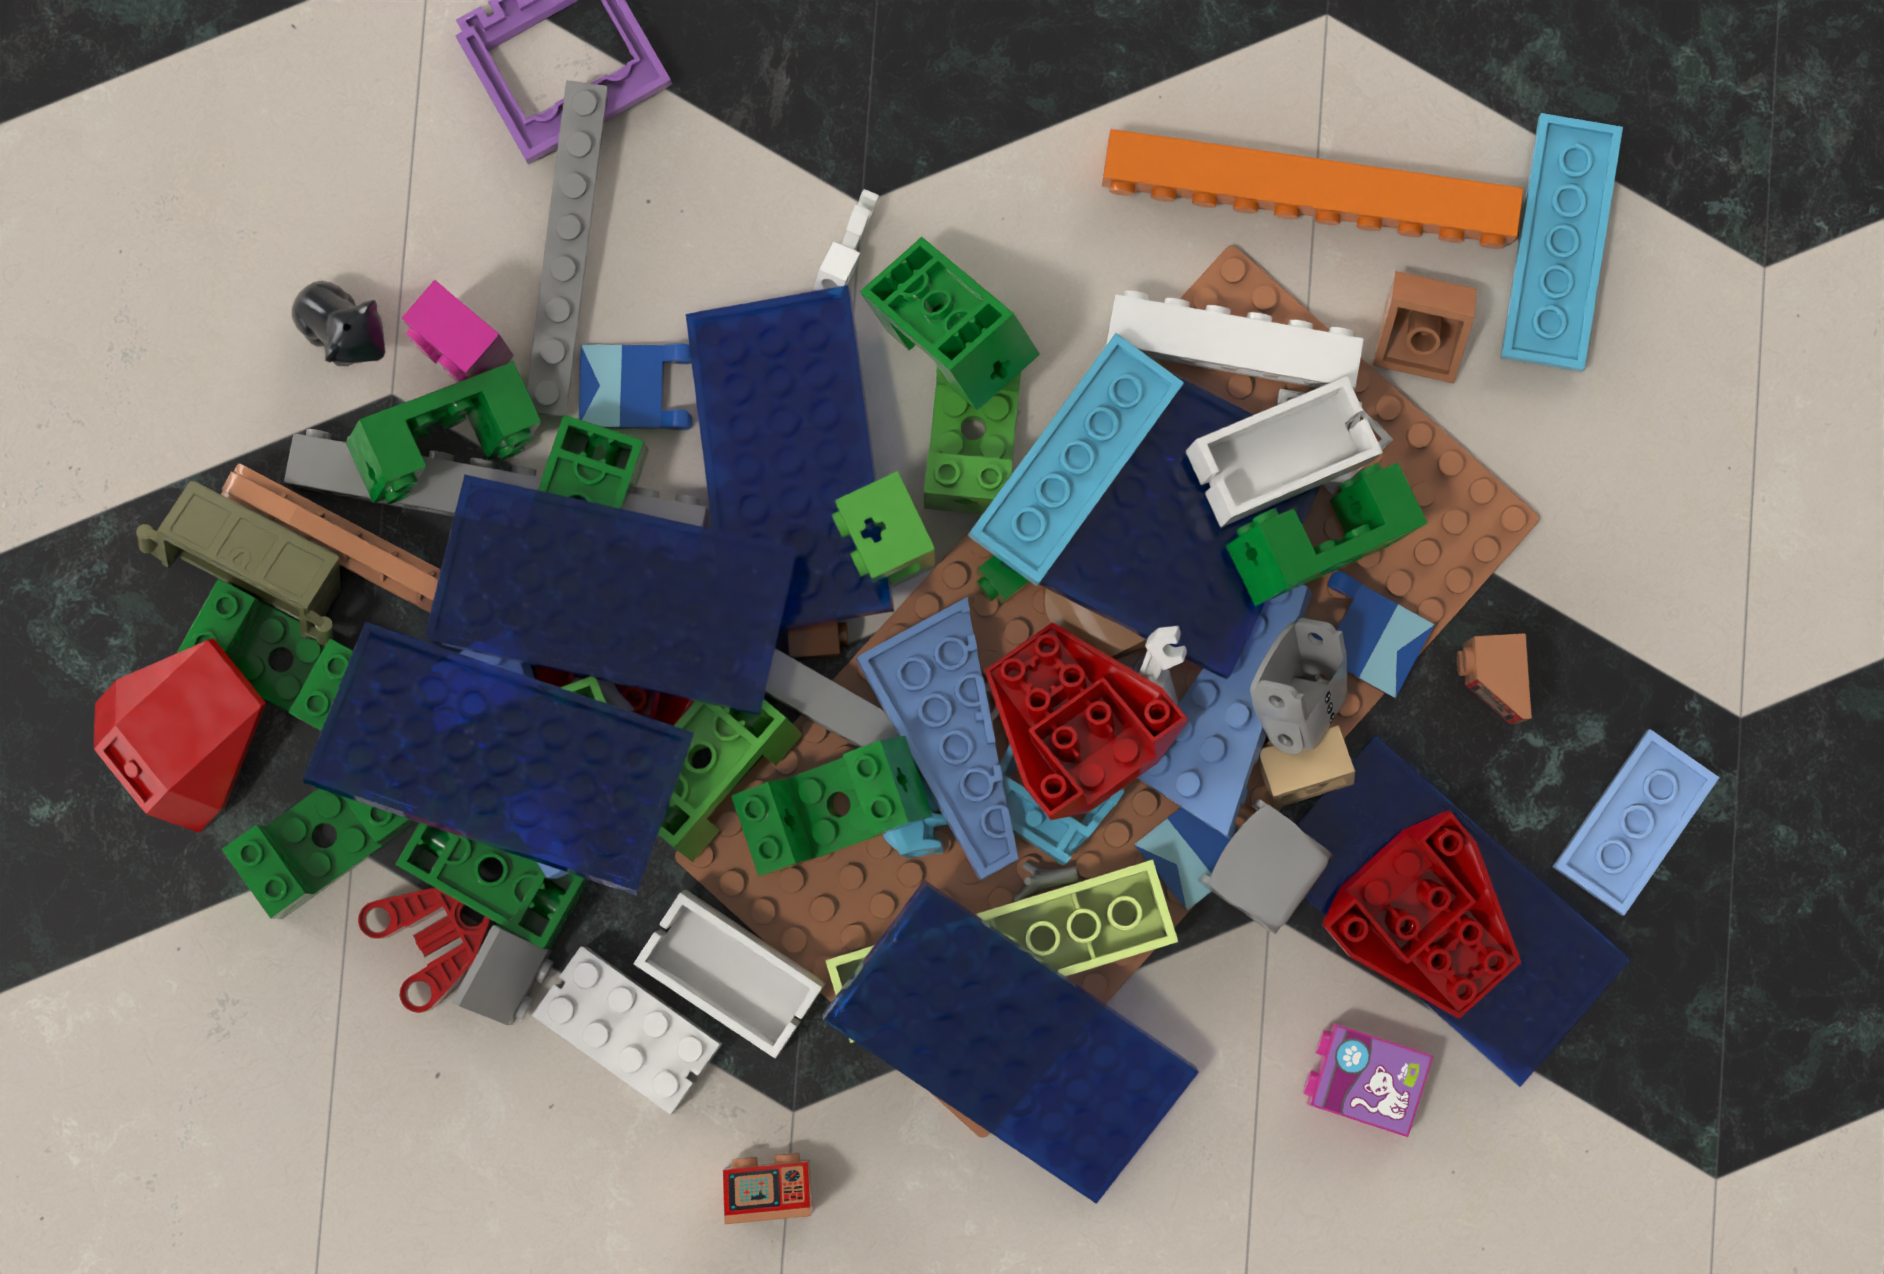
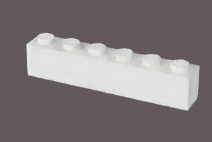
[1106,290,1364,390]

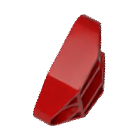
[358,888,493,1013]

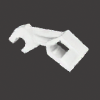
[814,189,879,300]
[1138,626,1187,705]

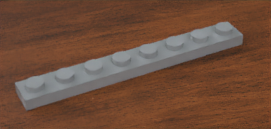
[527,80,608,417]

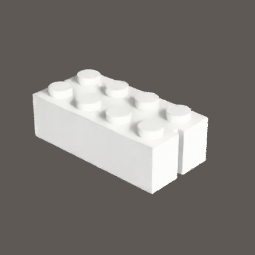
[1186,376,1383,527]
[633,890,826,1058]
[532,946,723,1115]

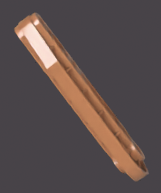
[221,463,508,635]

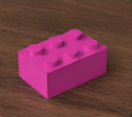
[401,280,514,382]

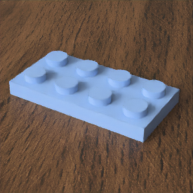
[1552,729,1720,916]

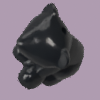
[292,281,386,367]

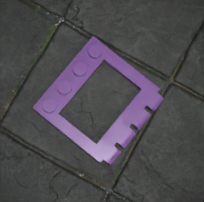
[455,0,673,165]

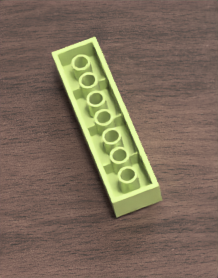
[825,860,1178,1043]

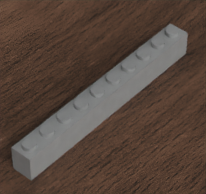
[284,429,709,559]

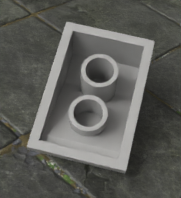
[452,925,554,1025]

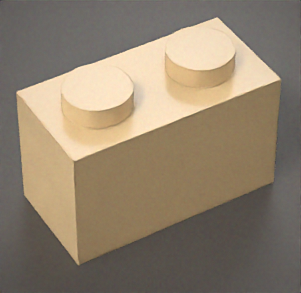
[1258,725,1355,809]

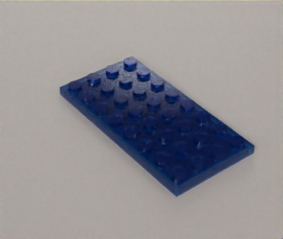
[686,285,894,639]
[424,474,798,715]
[303,622,694,896]
[1296,736,1631,1087]
[822,880,1199,1204]

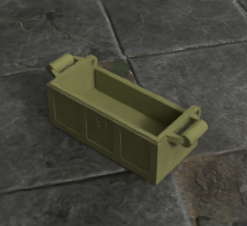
[136,480,341,645]

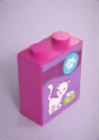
[1303,1024,1433,1137]

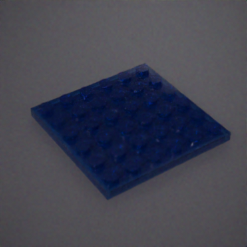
[1000,370,1321,680]

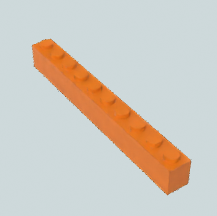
[1102,129,1523,249]

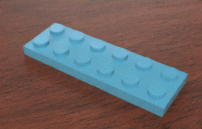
[1500,113,1623,372]
[967,333,1184,586]

